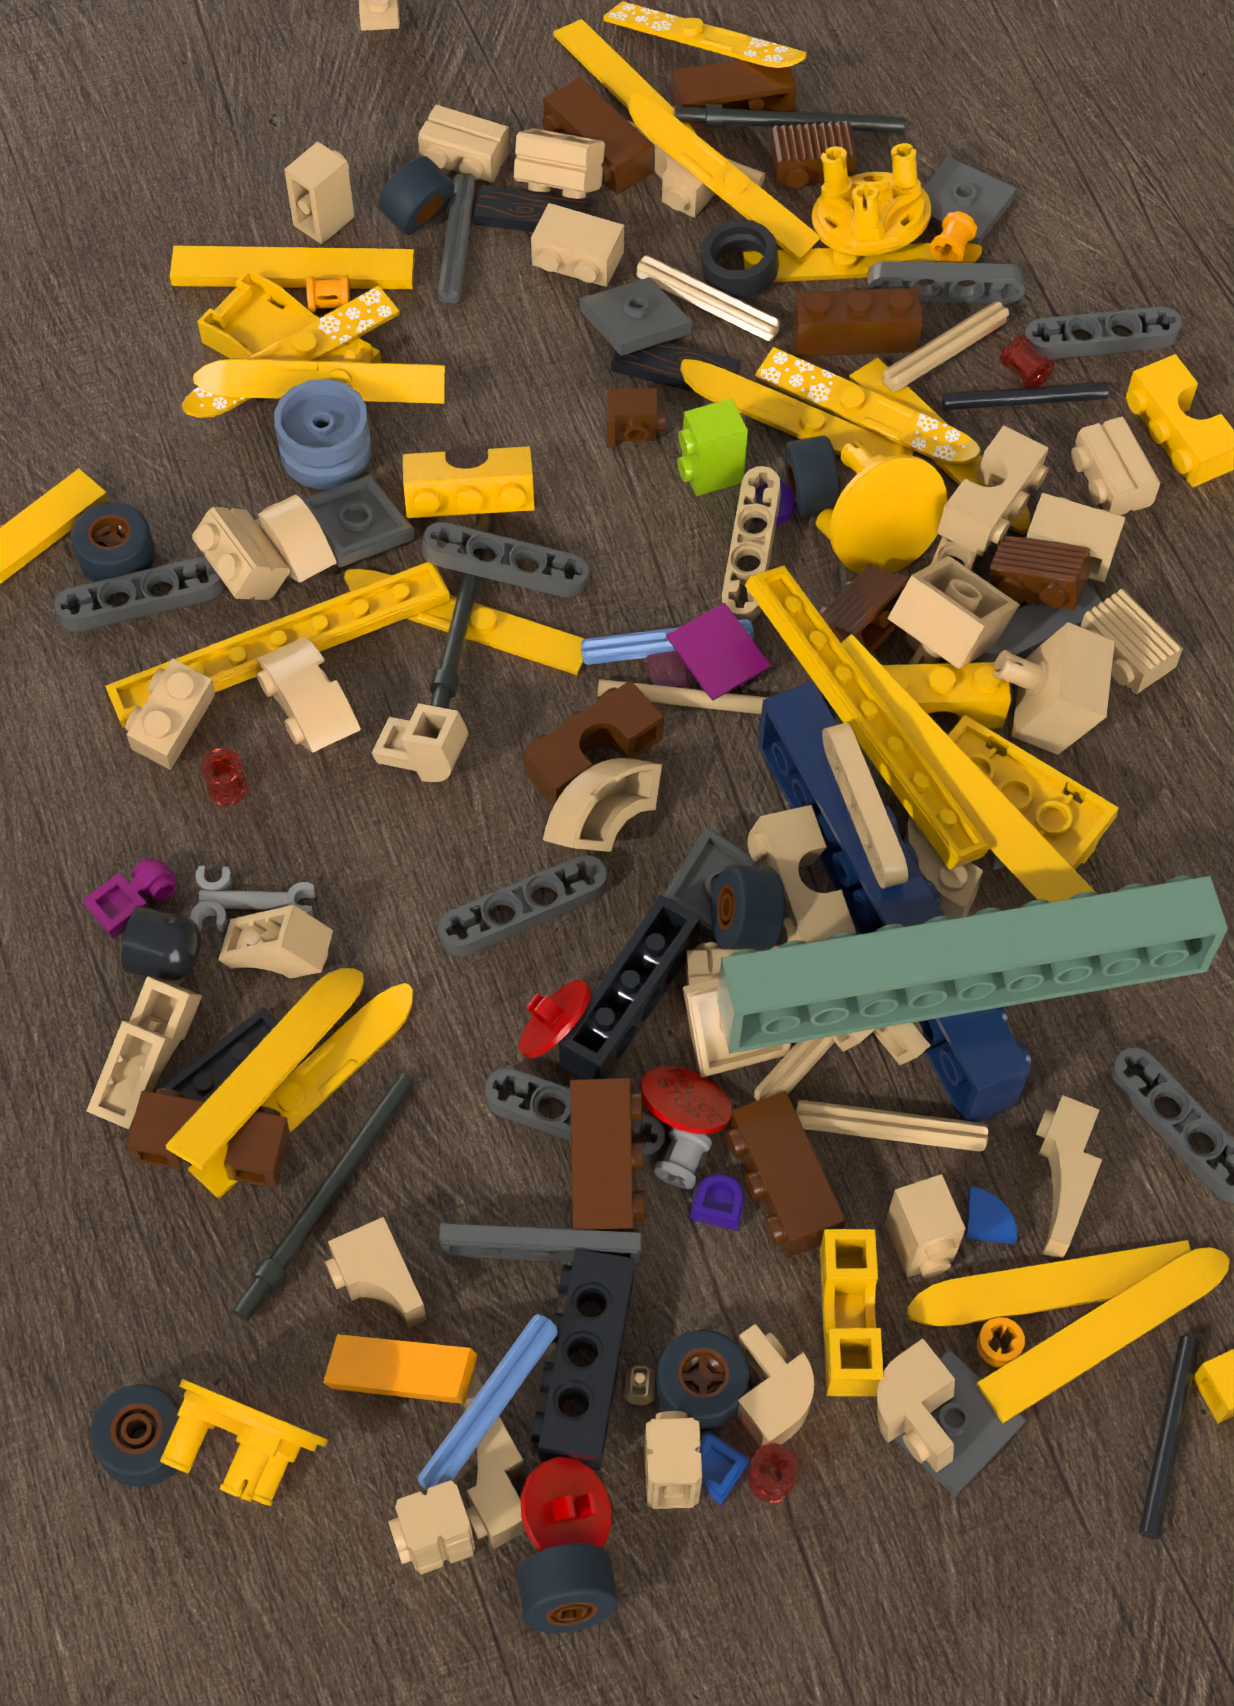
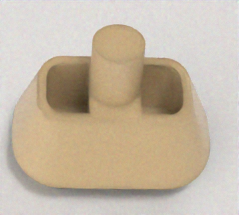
[624,1365,656,1405]

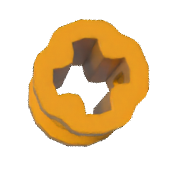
[929,211,978,263]
[307,275,351,313]

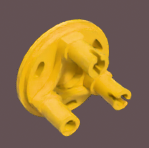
[812,143,931,255]
[816,440,947,574]
[160,1379,328,1506]

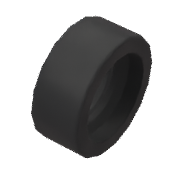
[700,220,779,299]

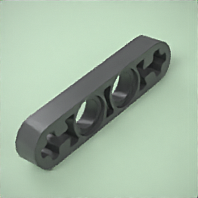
[867,261,1025,304]
[1023,306,1182,360]
[421,522,589,598]
[54,557,224,632]
[438,855,607,956]
[1110,1047,1234,1204]
[485,1068,665,1165]

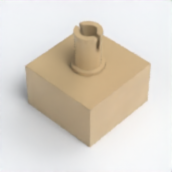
[887,555,1020,669]
[993,622,1115,755]

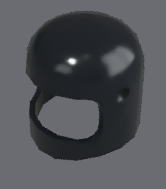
[121,905,201,981]

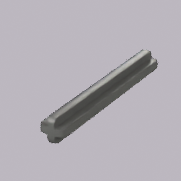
[438,173,476,305]

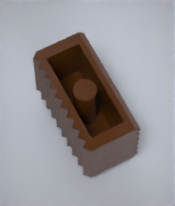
[770,120,856,188]
[990,535,1090,611]
[819,563,909,655]

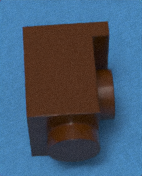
[607,388,666,448]

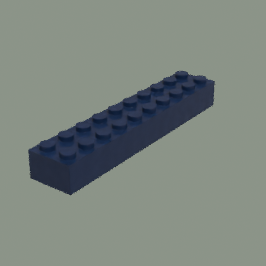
[758,681,1031,1122]

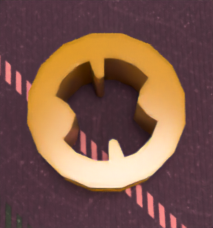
[976,1317,1025,1368]

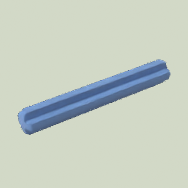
[581,619,754,665]
[418,1314,557,1491]

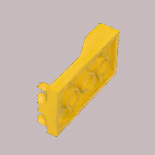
[197,269,381,363]
[948,715,1119,870]

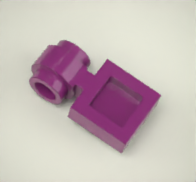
[82,857,177,939]

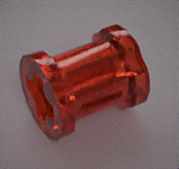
[999,335,1054,388]
[201,748,248,806]
[748,1443,798,1503]

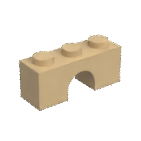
[937,425,1049,556]
[748,805,856,944]

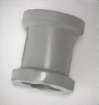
[654,1127,712,1189]

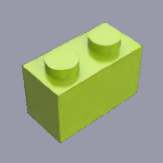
[677,398,748,496]

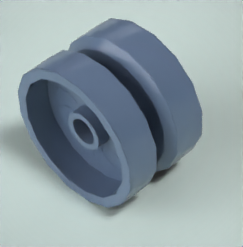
[274,379,372,490]

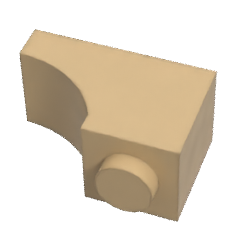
[647,137,716,218]
[218,905,333,979]
[325,1217,427,1328]

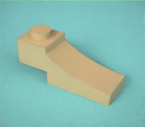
[86,977,202,1130]
[1036,1095,1102,1261]
[464,1370,526,1549]

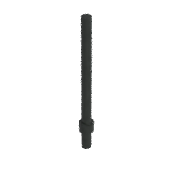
[673,104,905,133]
[430,513,494,709]
[232,1073,416,1322]

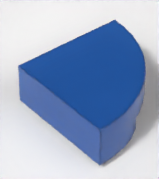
[965,1186,1017,1244]
[699,1430,750,1506]

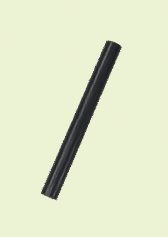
[942,382,1109,410]
[1139,1336,1200,1539]

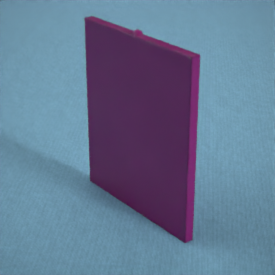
[666,603,771,701]

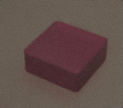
[647,651,687,688]

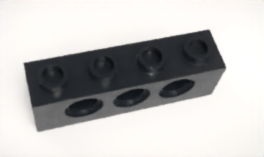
[559,895,701,1080]
[531,1249,635,1471]

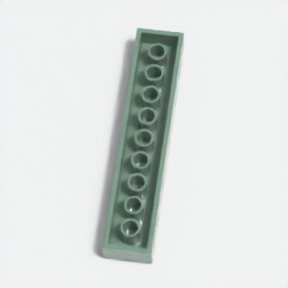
[717,875,1228,1054]

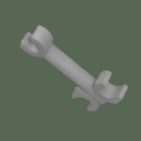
[190,866,316,933]

